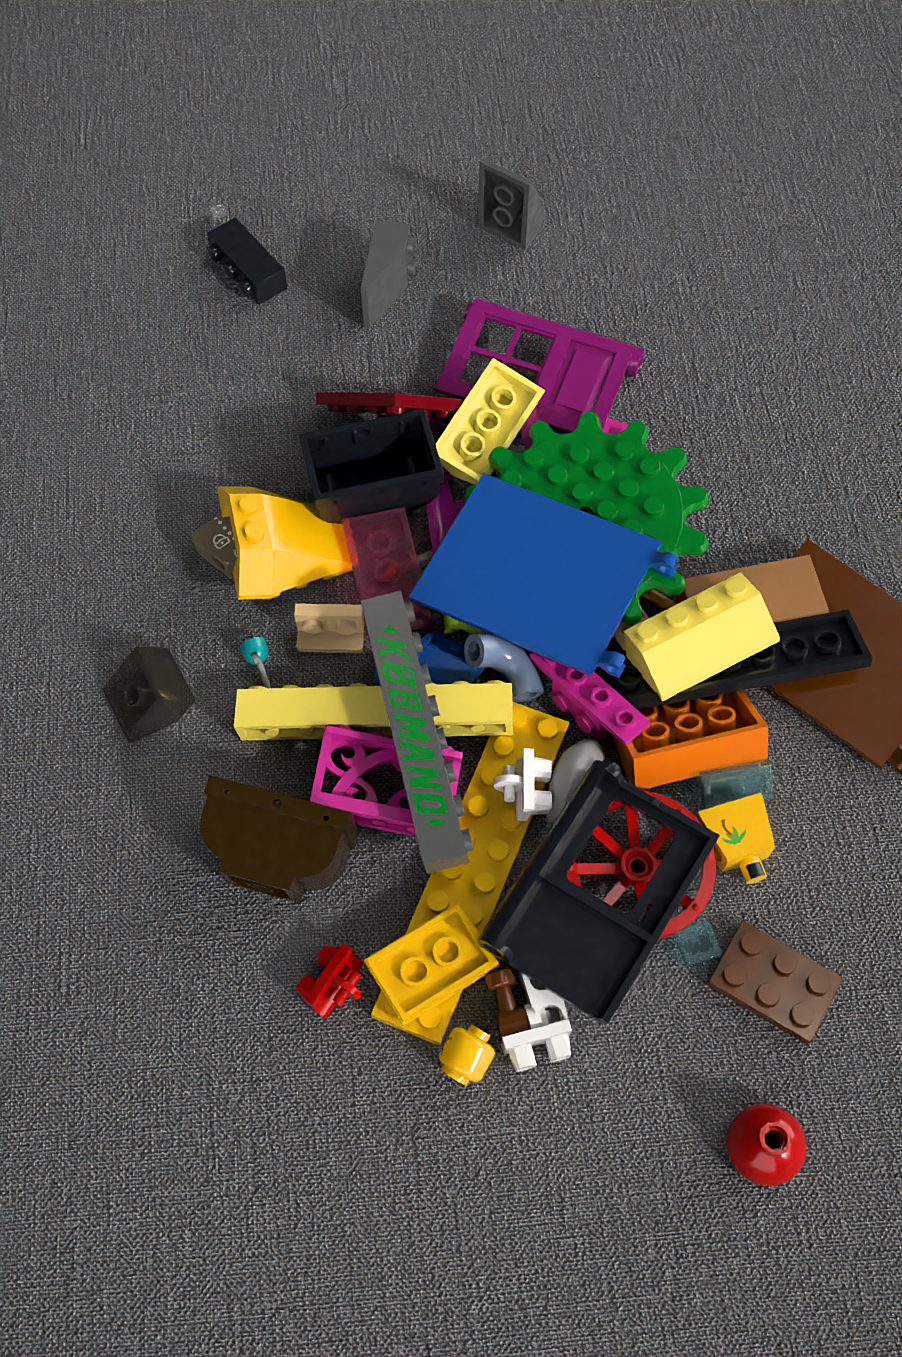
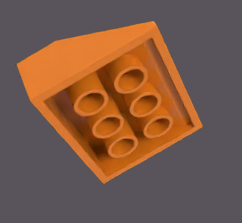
[611,690,768,790]

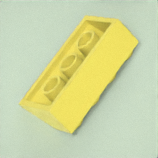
[624,572,780,702]

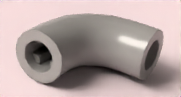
[546,739,605,823]

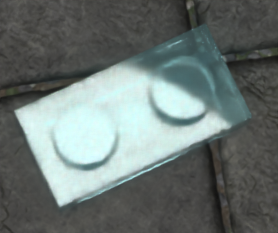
[699,761,773,809]

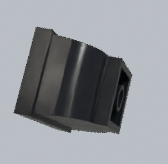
[299,409,444,530]

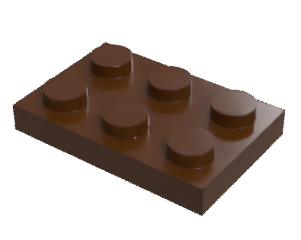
[707,921,843,1045]

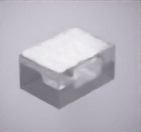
[209,204,226,220]

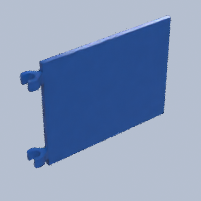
[409,473,678,678]

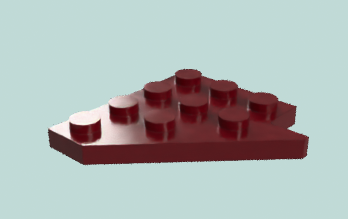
[316,392,464,418]

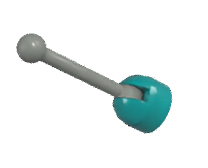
[240,637,271,688]

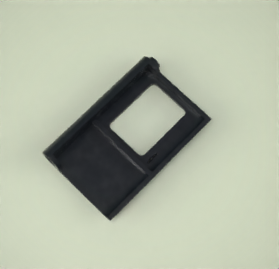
[477,759,720,1024]

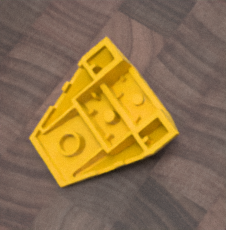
[217,487,360,600]

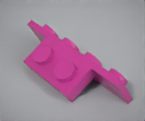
[529,652,651,746]

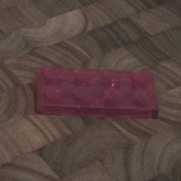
[342,507,433,641]

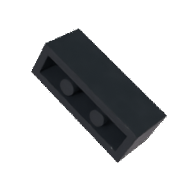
[207,218,287,305]

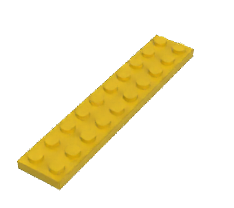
[371,702,570,1046]

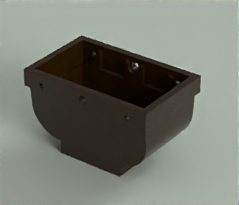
[200,775,360,903]

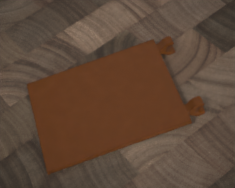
[767,539,902,775]

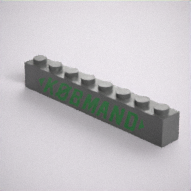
[361,590,474,874]

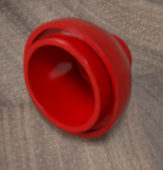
[726,1104,807,1186]

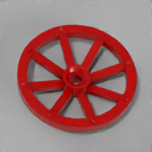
[567,791,716,940]

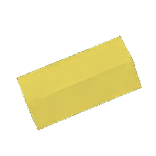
[435,358,545,485]

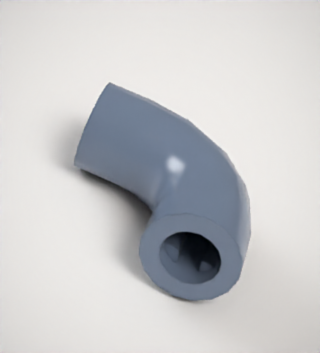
[464,634,544,702]

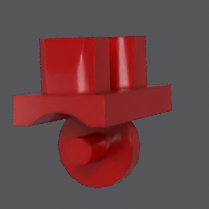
[296,943,364,1020]

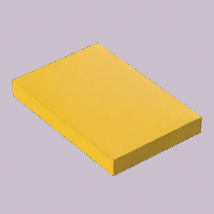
[364,902,499,1027]

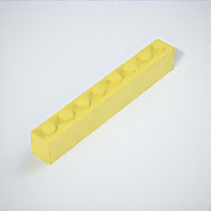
[234,680,513,741]

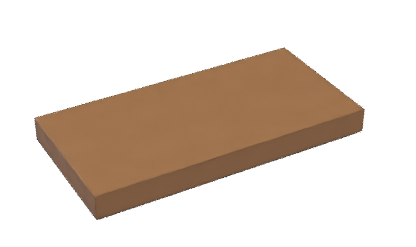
[683,555,829,623]

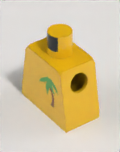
[696,793,775,884]

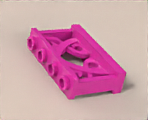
[310,725,463,837]

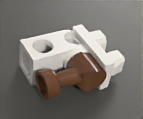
[484,969,572,1072]

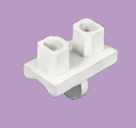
[494,748,552,822]

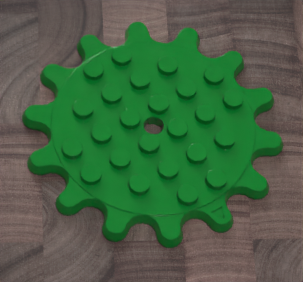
[464,411,709,625]

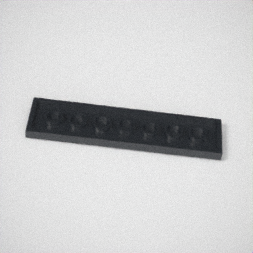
[594,609,873,709]

